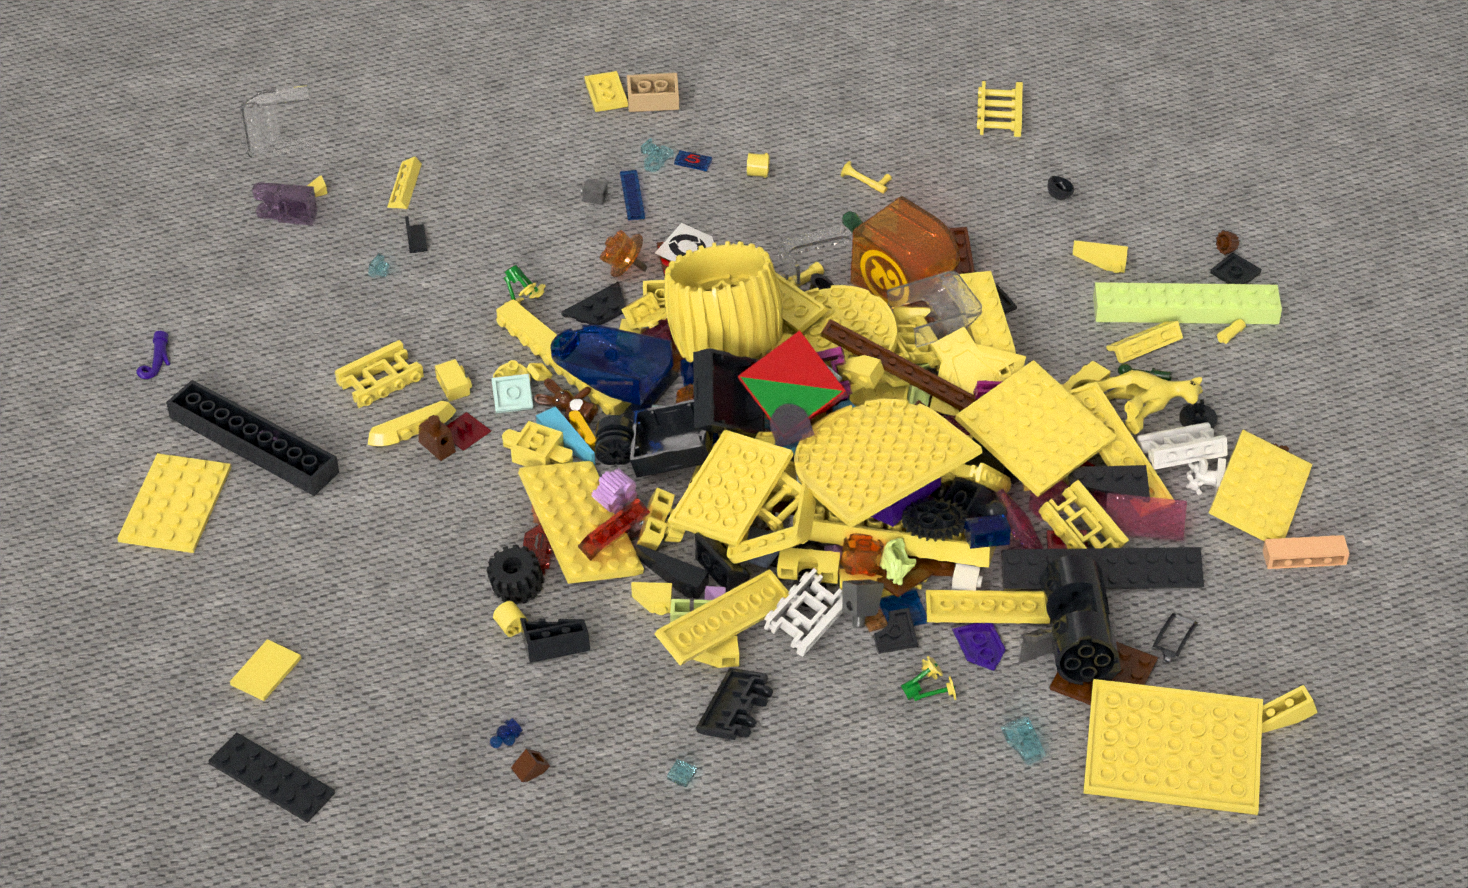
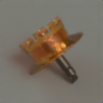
[600,230,647,277]

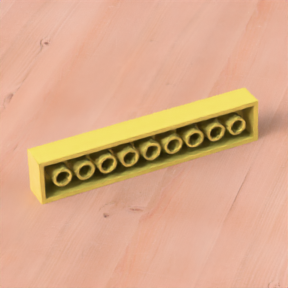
[793,500,998,568]

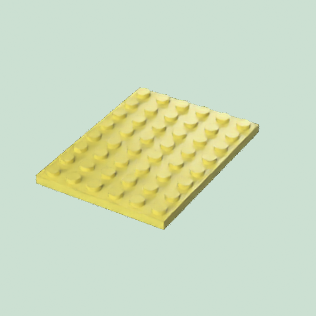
[1083,679,1263,815]

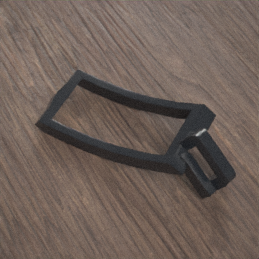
[1152,613,1199,662]

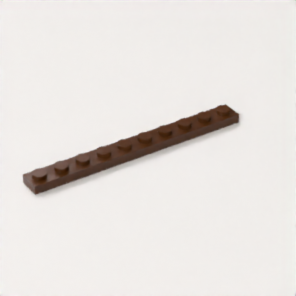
[820,319,978,411]

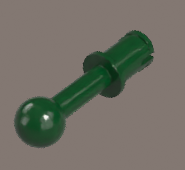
[1118,364,1172,381]

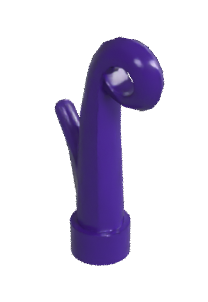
[136,331,170,380]

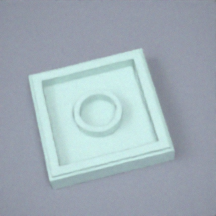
[491,374,533,413]

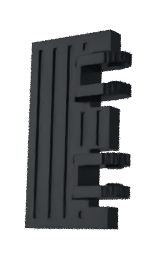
[696,668,773,740]

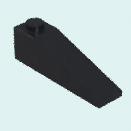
[636,544,709,599]

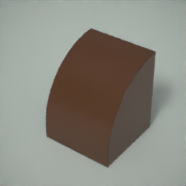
[511,749,550,782]

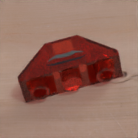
[523,523,552,575]

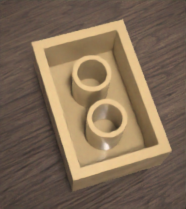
[627,73,679,112]

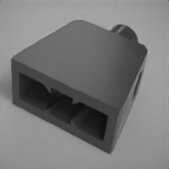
[842,579,884,627]

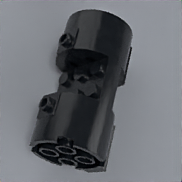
[1042,555,1121,685]

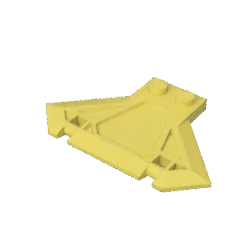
[930,327,1026,416]

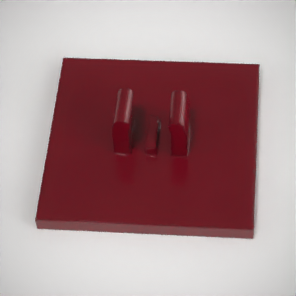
[447,412,492,451]

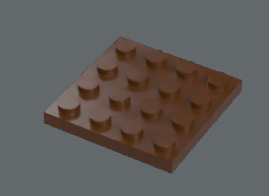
[1050,641,1158,705]

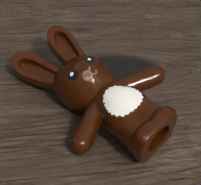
[534,378,598,424]

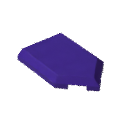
[952,623,1006,671]

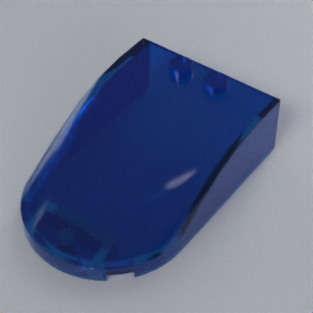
[550,325,673,405]

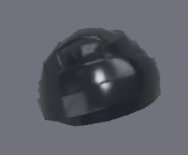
[1047,175,1074,200]

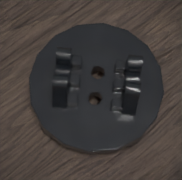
[1179,399,1217,429]

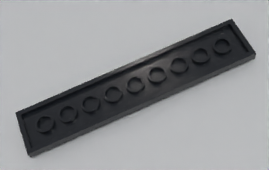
[1001,547,1204,591]

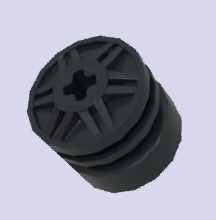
[595,415,634,465]

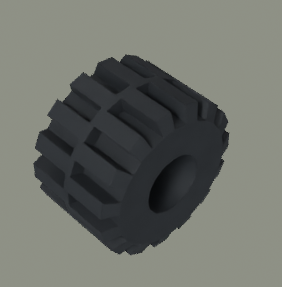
[487,545,544,605]

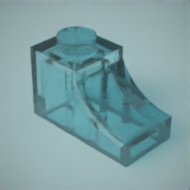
[1000,717,1046,765]

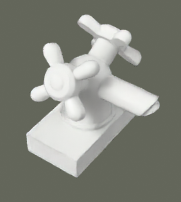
[1186,458,1226,497]

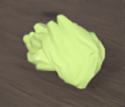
[879,538,917,585]

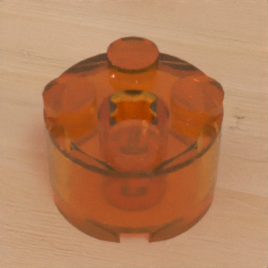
[840,533,884,576]

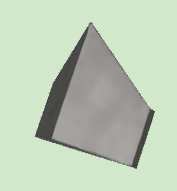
[1018,629,1053,664]

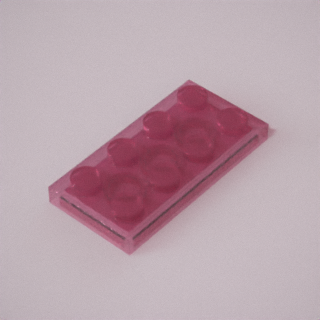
[1105,493,1187,540]

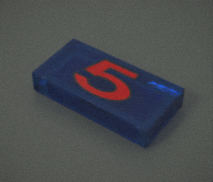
[674,150,712,172]

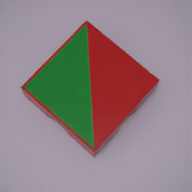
[737,330,847,441]

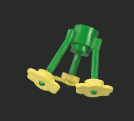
[900,656,957,702]

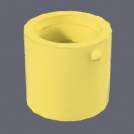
[747,153,770,178]
[493,601,528,637]

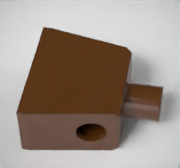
[418,415,456,461]

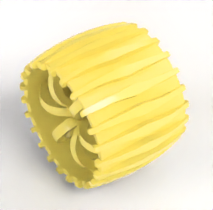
[664,241,783,362]

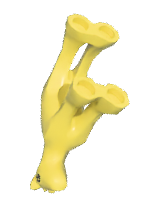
[1083,370,1203,435]

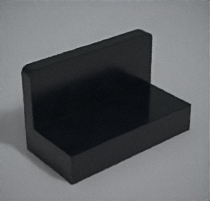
[405,216,427,253]

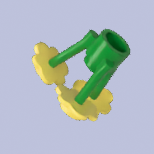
[504,265,546,304]

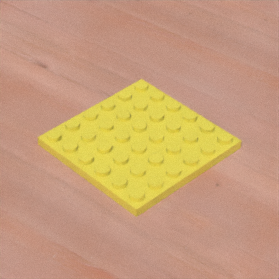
[955,360,1116,497]

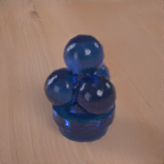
[490,718,523,748]

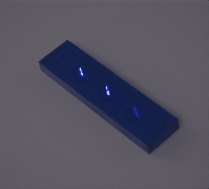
[620,170,645,221]

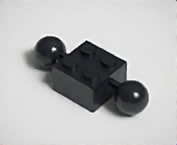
[928,477,1008,526]

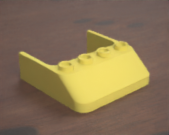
[727,483,817,564]

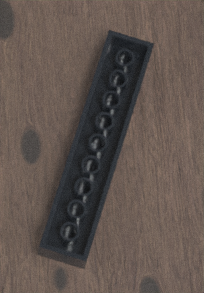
[166,380,339,496]

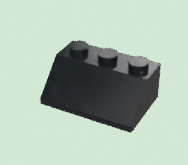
[695,532,750,592]

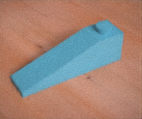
[536,406,595,465]

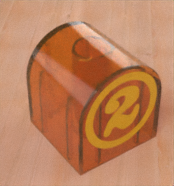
[850,196,960,309]

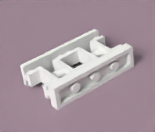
[1137,422,1228,470]
[764,568,843,657]

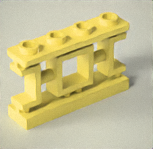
[894,316,941,371]
[335,340,424,408]
[942,463,1011,496]
[1039,480,1129,549]

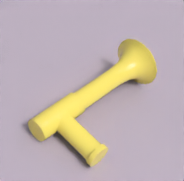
[841,161,892,194]

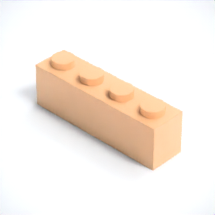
[1263,535,1349,569]

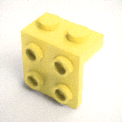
[621,292,667,330]

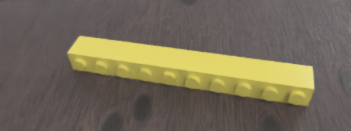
[496,299,632,415]

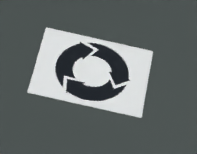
[655,223,714,261]

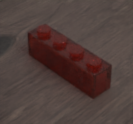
[578,498,650,561]

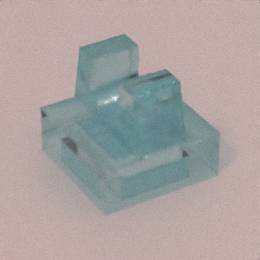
[368,253,389,278]

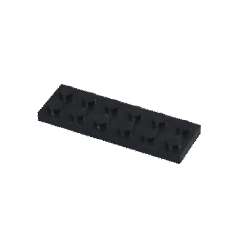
[208,732,335,823]

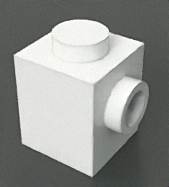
[952,563,983,591]

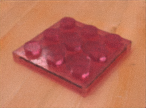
[996,489,1044,549]

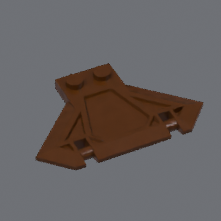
[873,550,955,597]

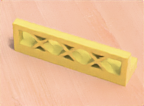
[1106,321,1183,363]

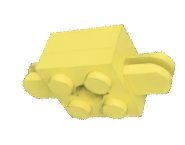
[502,421,573,467]

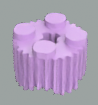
[591,468,637,515]

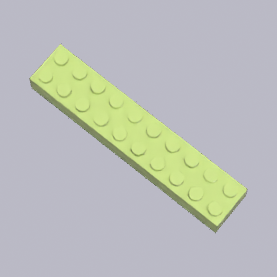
[1093,282,1282,324]

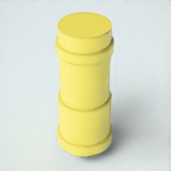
[1217,319,1246,344]

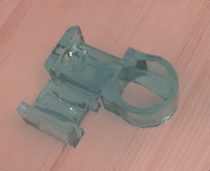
[641,138,674,172]

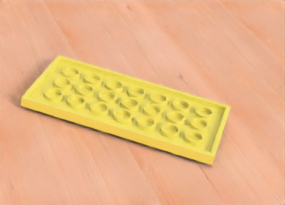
[518,461,644,584]

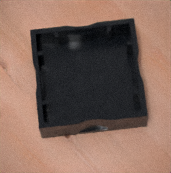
[693,348,765,438]
[630,399,713,478]

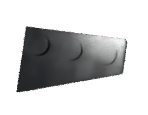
[520,618,590,663]

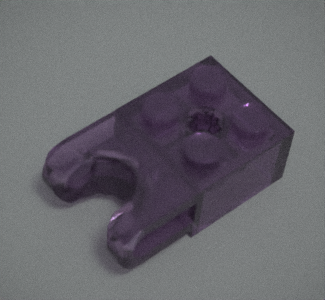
[252,182,318,226]

